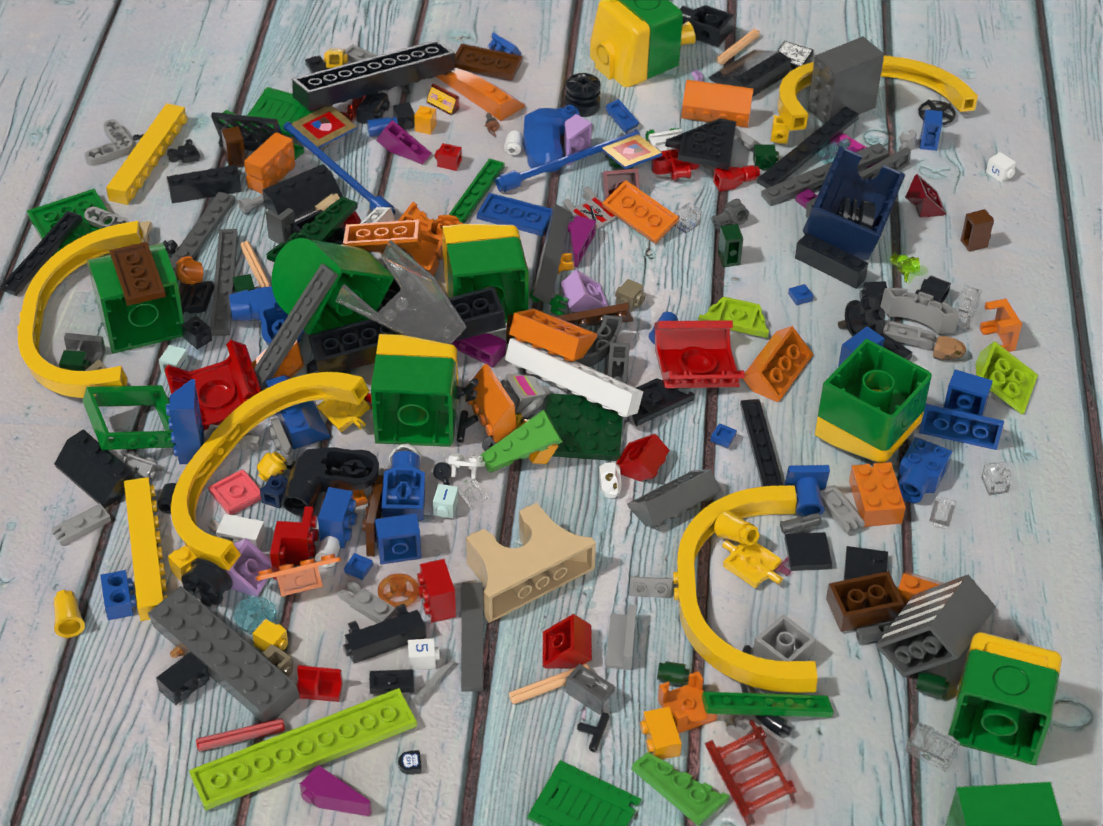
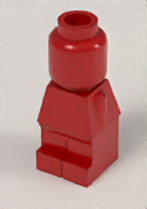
[713,165,760,192]

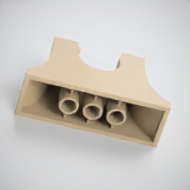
[466,503,596,623]

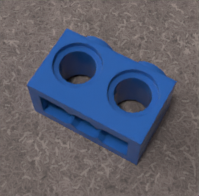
[920,110,943,151]
[100,570,136,620]

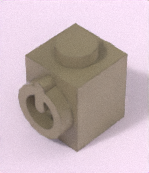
[615,279,645,312]

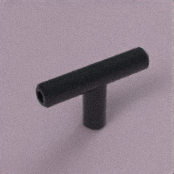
[456,410,478,443]
[577,712,610,752]

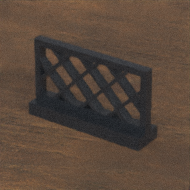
[211,112,287,151]

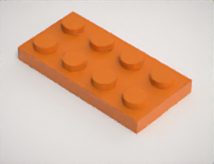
[602,180,679,244]

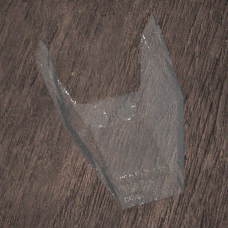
[336,240,467,344]

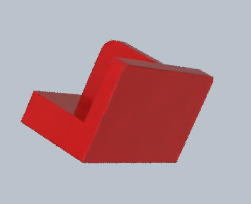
[297,665,343,702]

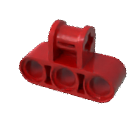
[651,149,700,181]

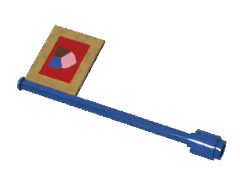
[283,106,396,215]
[495,129,662,192]

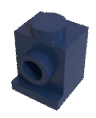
[260,475,288,509]

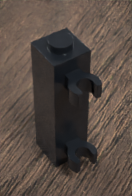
[343,604,426,664]

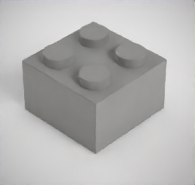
[753,614,816,661]

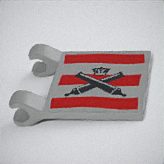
[562,187,618,231]

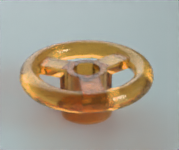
[377,573,419,608]

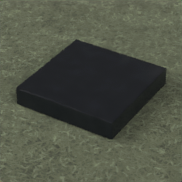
[784,532,832,571]

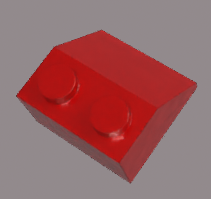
[616,433,670,481]
[543,614,592,669]

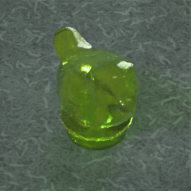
[890,253,920,282]

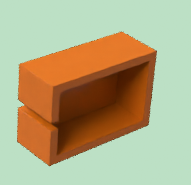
[244,132,296,194]
[380,230,443,278]
[849,462,906,527]

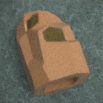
[933,336,966,360]

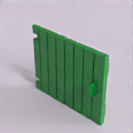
[246,86,323,137]
[527,760,642,826]

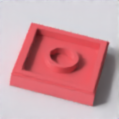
[208,469,261,515]

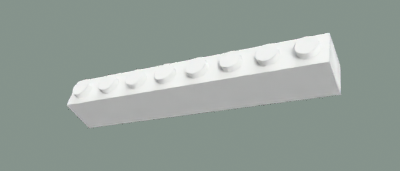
[505,338,643,417]

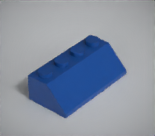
[266,375,330,450]
[166,379,204,465]
[919,404,1004,450]

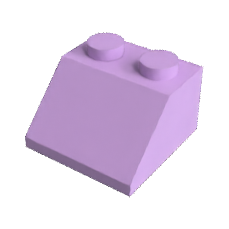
[564,114,592,166]
[561,269,609,312]
[223,538,272,597]

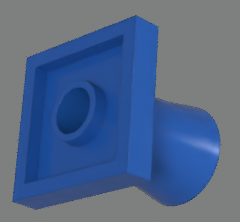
[784,465,830,517]

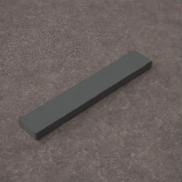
[461,582,483,692]

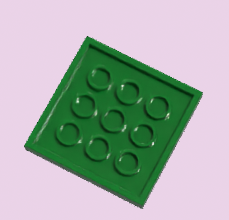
[27,189,113,257]

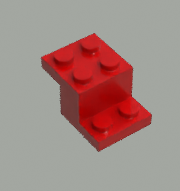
[270,506,319,580]

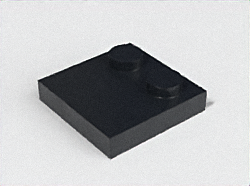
[843,546,888,580]

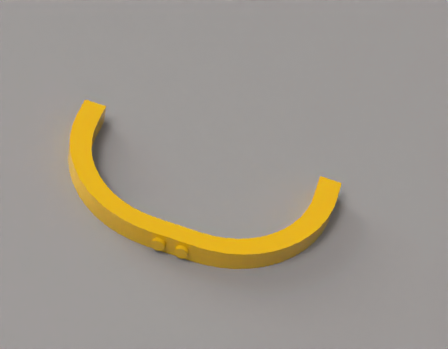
[777,56,978,131]
[17,221,144,398]
[171,372,370,571]
[673,486,818,693]

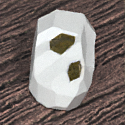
[599,462,622,498]

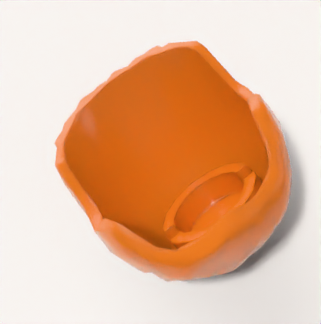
[175,256,204,285]

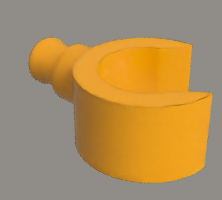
[557,253,574,274]

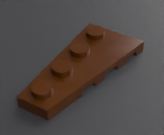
[555,303,634,327]
[362,475,384,557]

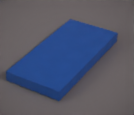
[476,193,552,236]

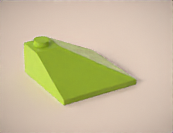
[975,341,1038,414]

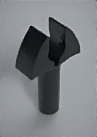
[456,378,479,402]

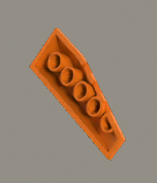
[435,68,525,121]

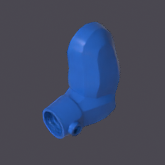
[523,105,580,173]
[229,286,303,346]

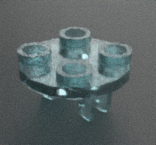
[817,138,851,163]
[233,595,277,636]

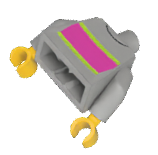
[500,373,550,428]

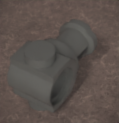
[711,199,749,231]

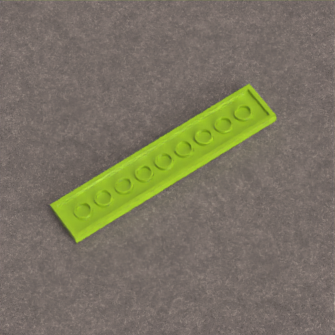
[189,688,417,811]

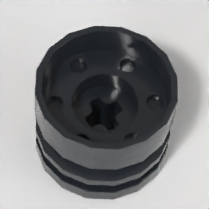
[565,73,601,117]
[836,197,875,230]

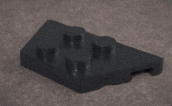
[632,378,695,426]

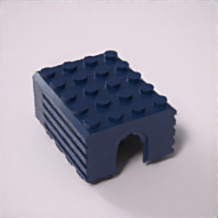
[802,146,906,260]

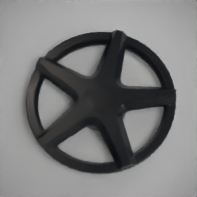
[918,99,956,125]

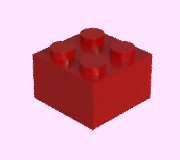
[417,559,456,623]

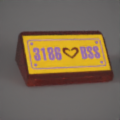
[427,83,459,115]

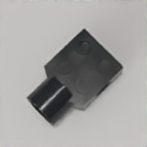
[680,5,734,47]

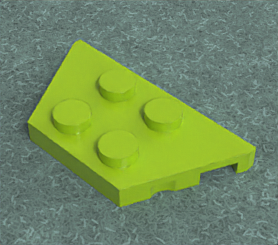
[698,297,769,338]

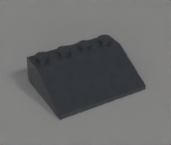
[709,50,791,96]

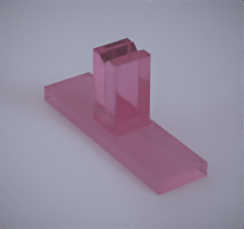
[774,557,791,577]

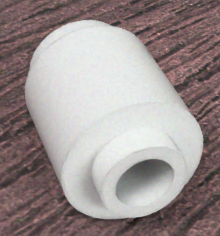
[504,131,523,156]
[315,536,340,567]

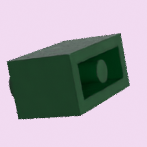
[718,224,743,267]

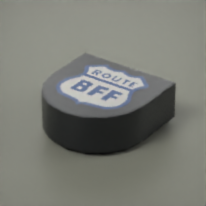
[398,750,422,775]

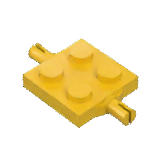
[316,399,371,433]
[722,540,783,589]

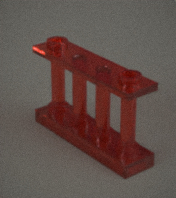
[705,720,797,826]

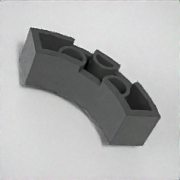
[575,315,622,367]

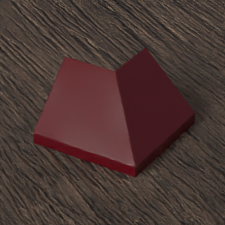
[905,174,946,218]

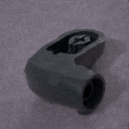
[281,447,379,515]

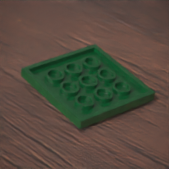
[545,393,623,461]

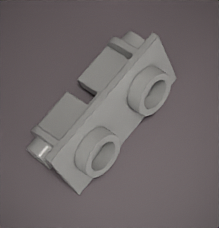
[121,451,162,480]
[629,576,673,598]

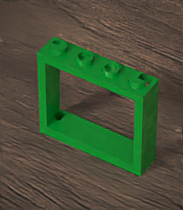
[82,385,176,450]

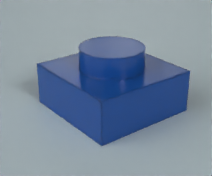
[788,284,814,306]
[710,423,737,448]
[344,553,373,580]

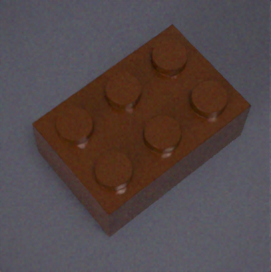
[826,571,904,632]

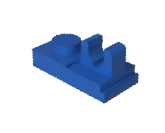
[488,32,522,55]
[605,99,639,133]

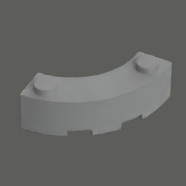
[880,288,960,335]

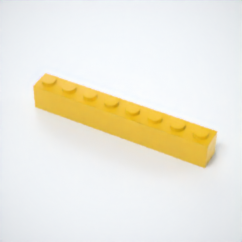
[106,103,188,205]
[124,477,168,621]

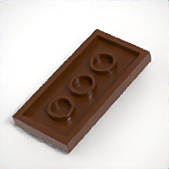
[455,43,523,81]
[109,241,166,306]

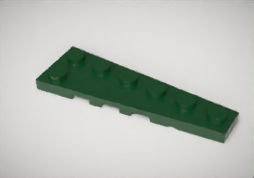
[266,196,358,262]

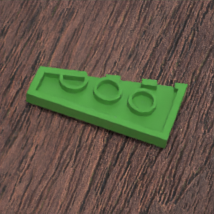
[479,410,563,473]
[631,752,730,826]

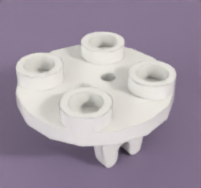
[445,453,485,479]

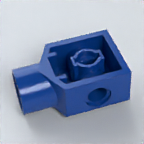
[897,437,952,503]
[382,451,426,520]

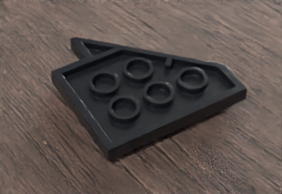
[665,118,736,170]

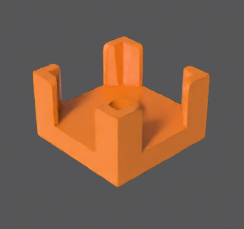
[979,298,1022,352]
[658,671,717,734]

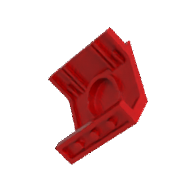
[654,320,745,388]
[164,339,261,430]

